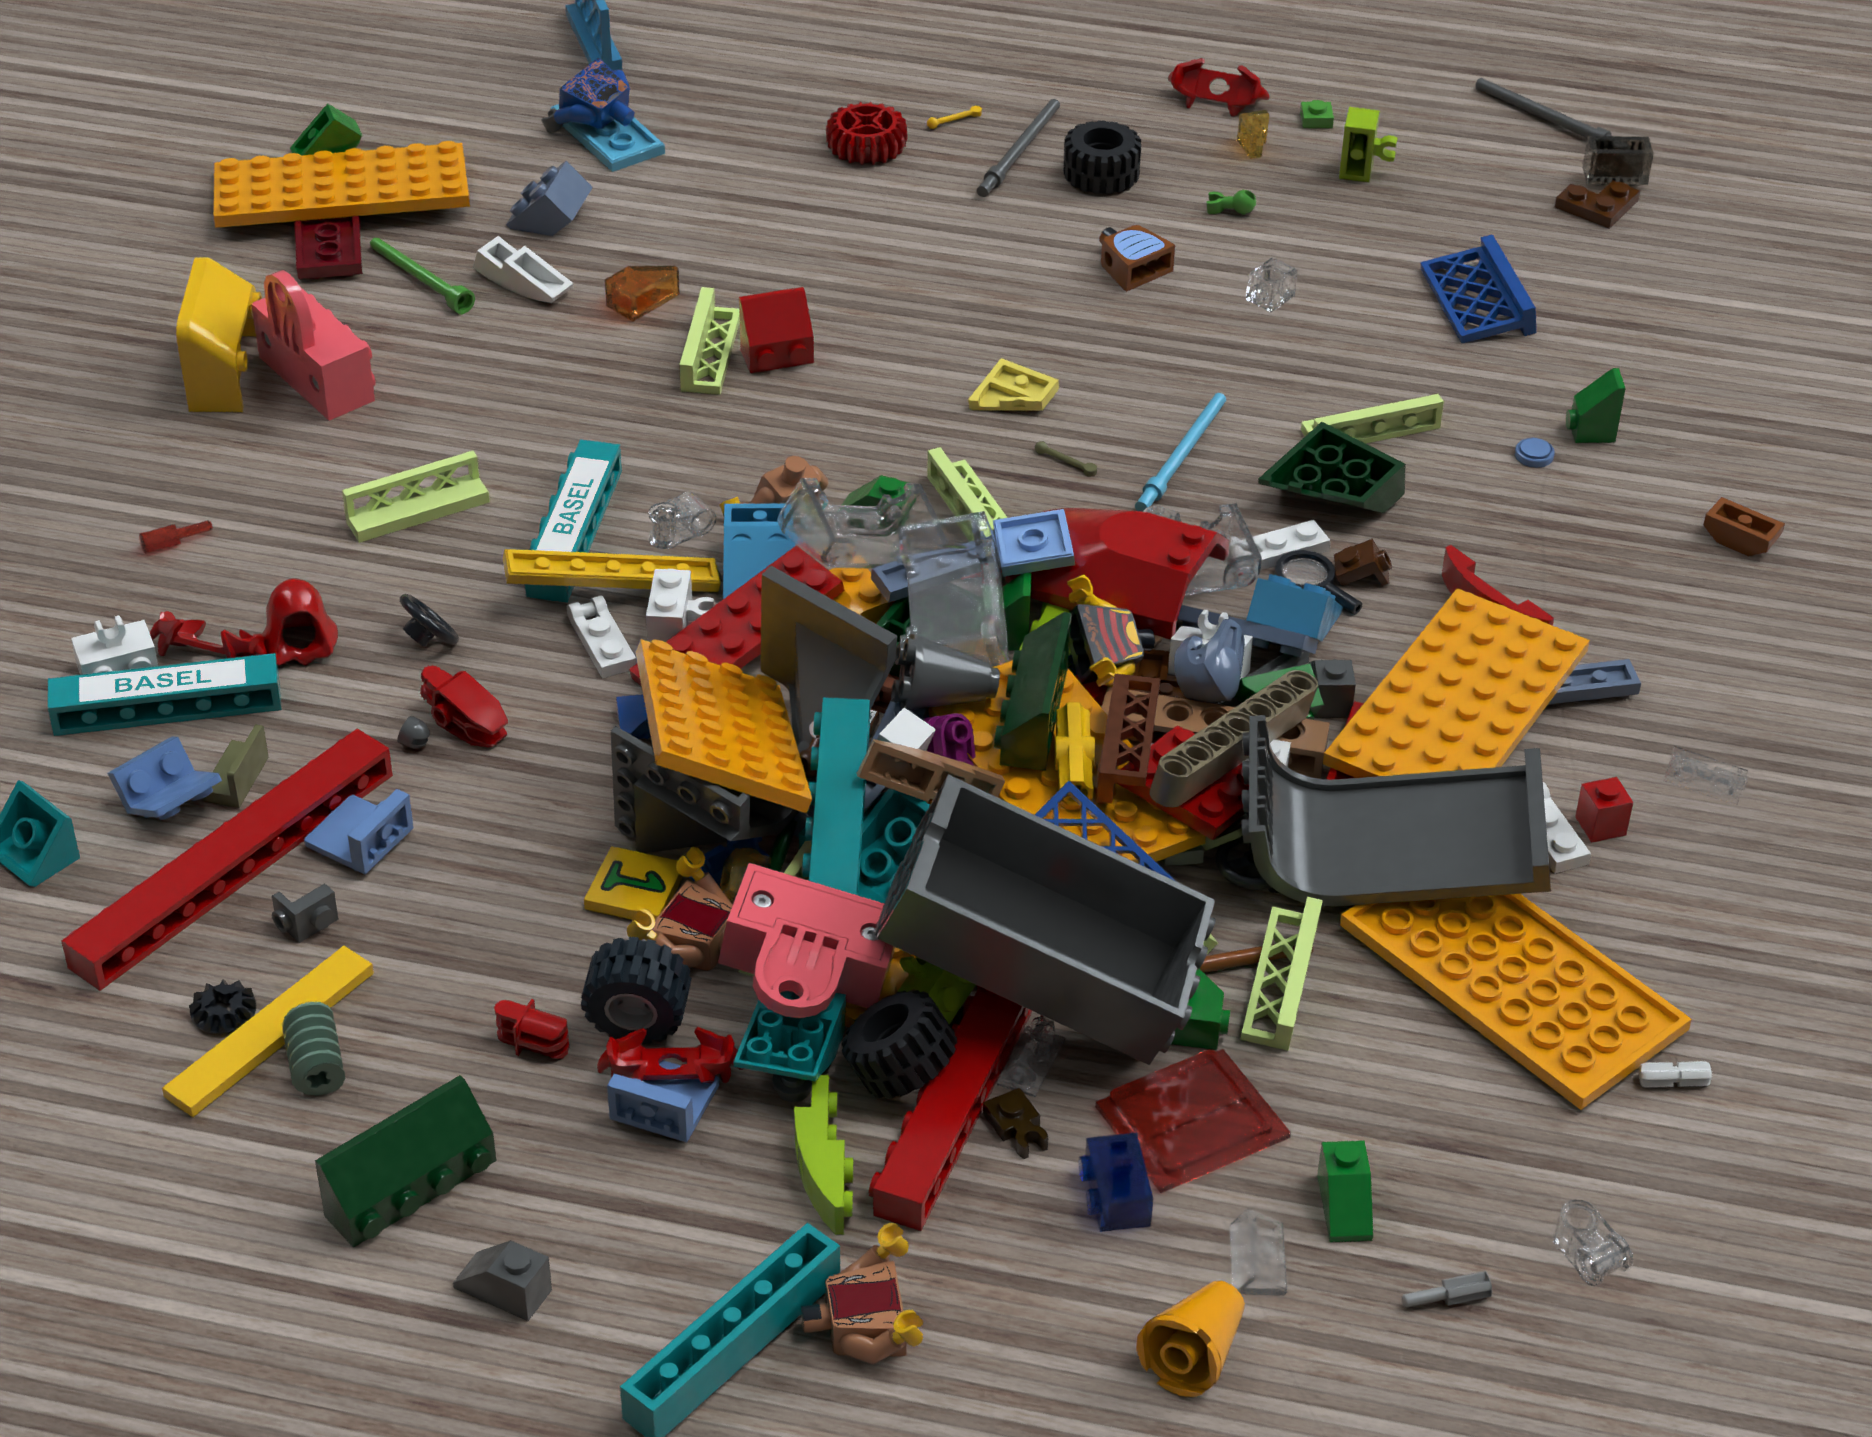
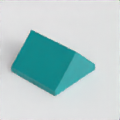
[0,780,80,887]

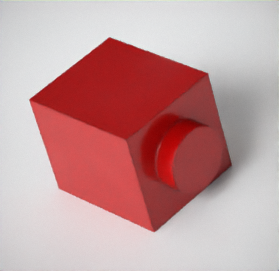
[1575,777,1633,843]

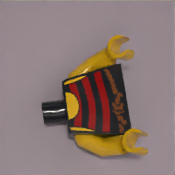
[1067,575,1155,687]

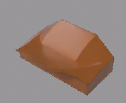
[1703,497,1785,556]

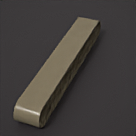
[1150,670,1318,807]

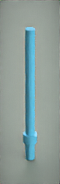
[1135,393,1226,512]

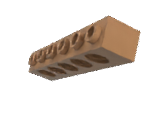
[1102,687,1330,779]

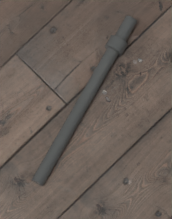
[1475,78,1630,154]
[977,99,1060,197]

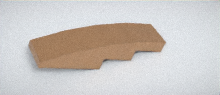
[857,739,1005,802]

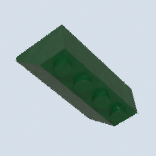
[994,612,1071,771]
[315,1075,497,1248]

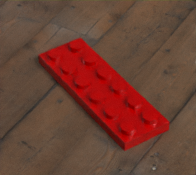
[629,545,845,687]

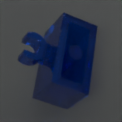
[1078,1133,1153,1232]

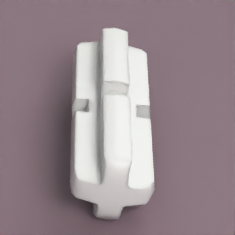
[1639,1061,1712,1088]

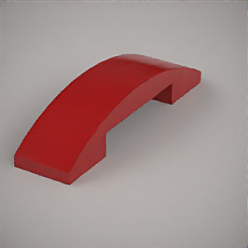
[1441,545,1554,626]

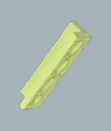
[680,287,740,395]
[1301,394,1444,443]
[927,447,1008,537]
[342,451,490,543]
[1240,897,1323,1051]

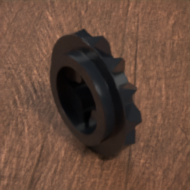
[189,979,257,1034]

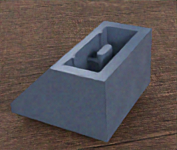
[506,161,593,236]

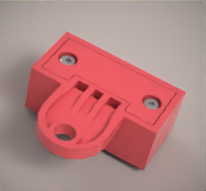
[251,270,376,421]
[718,863,896,1018]

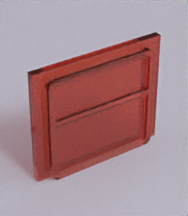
[1095,1049,1291,1193]

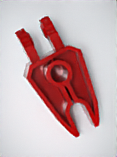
[420,665,508,747]

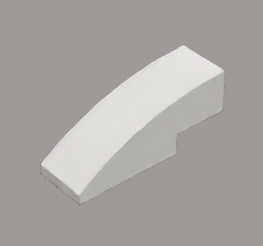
[473,236,573,303]

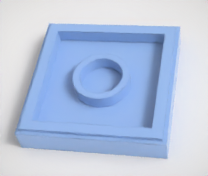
[993,509,1075,577]

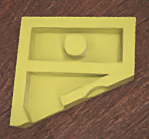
[968,358,1059,411]

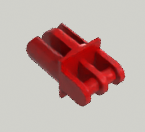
[494,999,570,1059]

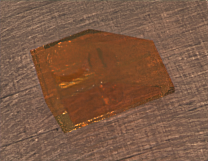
[605,266,680,322]

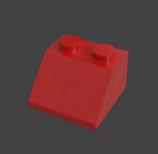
[739,287,814,374]

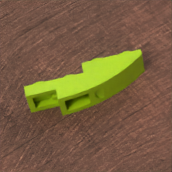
[794,1075,853,1235]

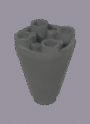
[891,634,1000,710]

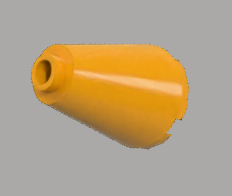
[1136,1281,1245,1397]

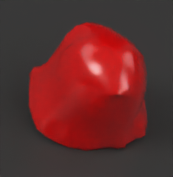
[262,578,338,666]

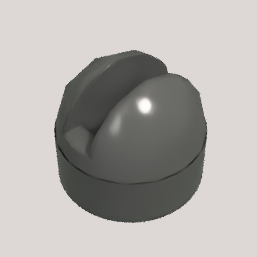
[397,716,430,749]

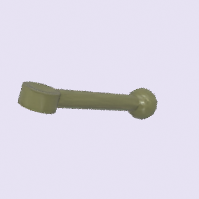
[1035,441,1097,477]

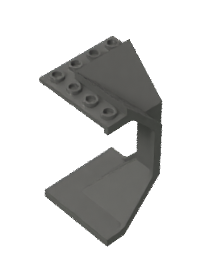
[611,566,897,853]

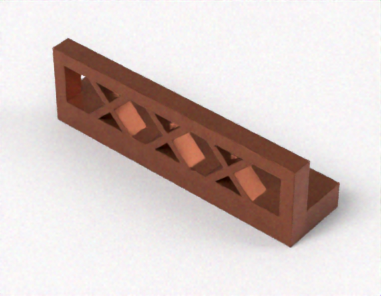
[1096,673,1160,804]

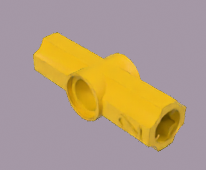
[1054,702,1095,806]

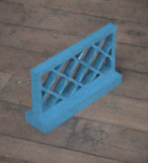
[565,0,623,70]

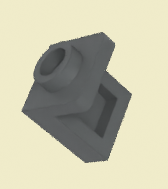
[272,883,339,943]

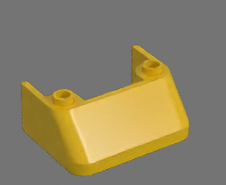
[176,257,262,412]

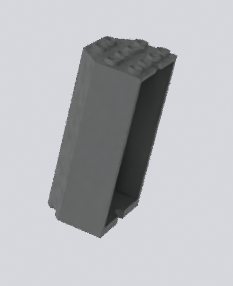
[873,774,1216,1065]

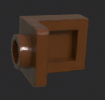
[1334,539,1392,586]

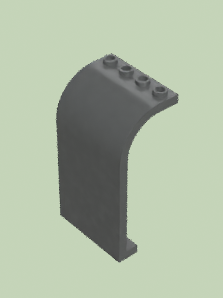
[1242,715,1551,906]

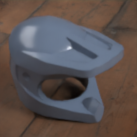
[1174,619,1245,703]

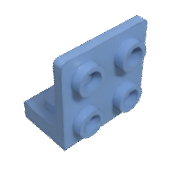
[107,736,222,820]
[304,789,414,875]
[607,1060,719,1142]

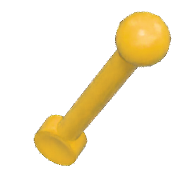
[927,106,982,129]

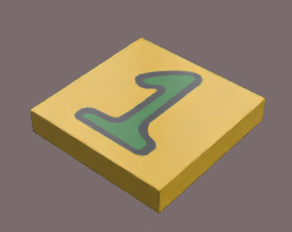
[584,846,683,920]

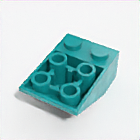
[734,991,846,1081]

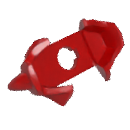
[1168,58,1270,117]
[150,611,267,658]
[597,1027,744,1083]

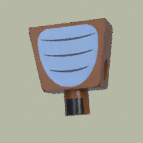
[1099,225,1175,292]

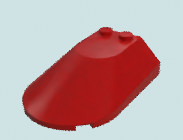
[998,508,1229,639]

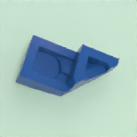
[616,694,651,739]

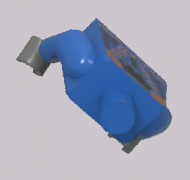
[541,58,635,133]

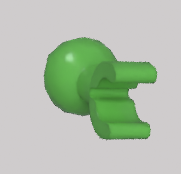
[1206,190,1257,214]

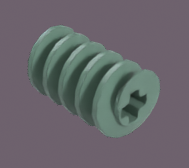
[282,1002,345,1096]

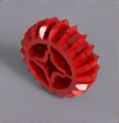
[826,102,908,165]

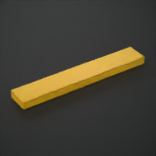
[503,549,721,592]
[162,946,374,1117]

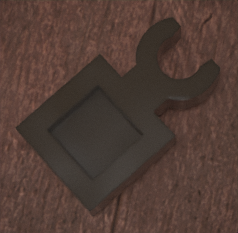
[983,1087,1048,1159]

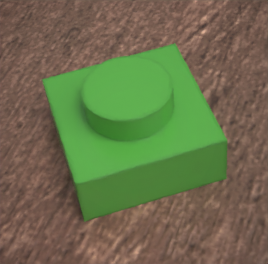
[1300,100,1334,128]

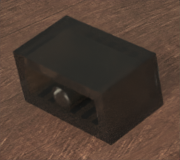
[1582,136,1654,186]

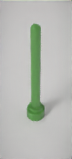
[370,238,475,314]

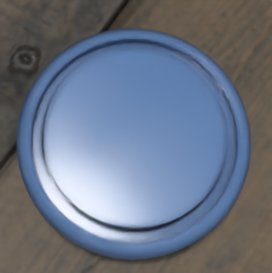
[1515,438,1555,468]

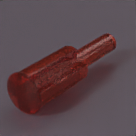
[139,520,213,554]

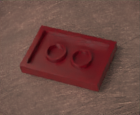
[295,215,363,279]

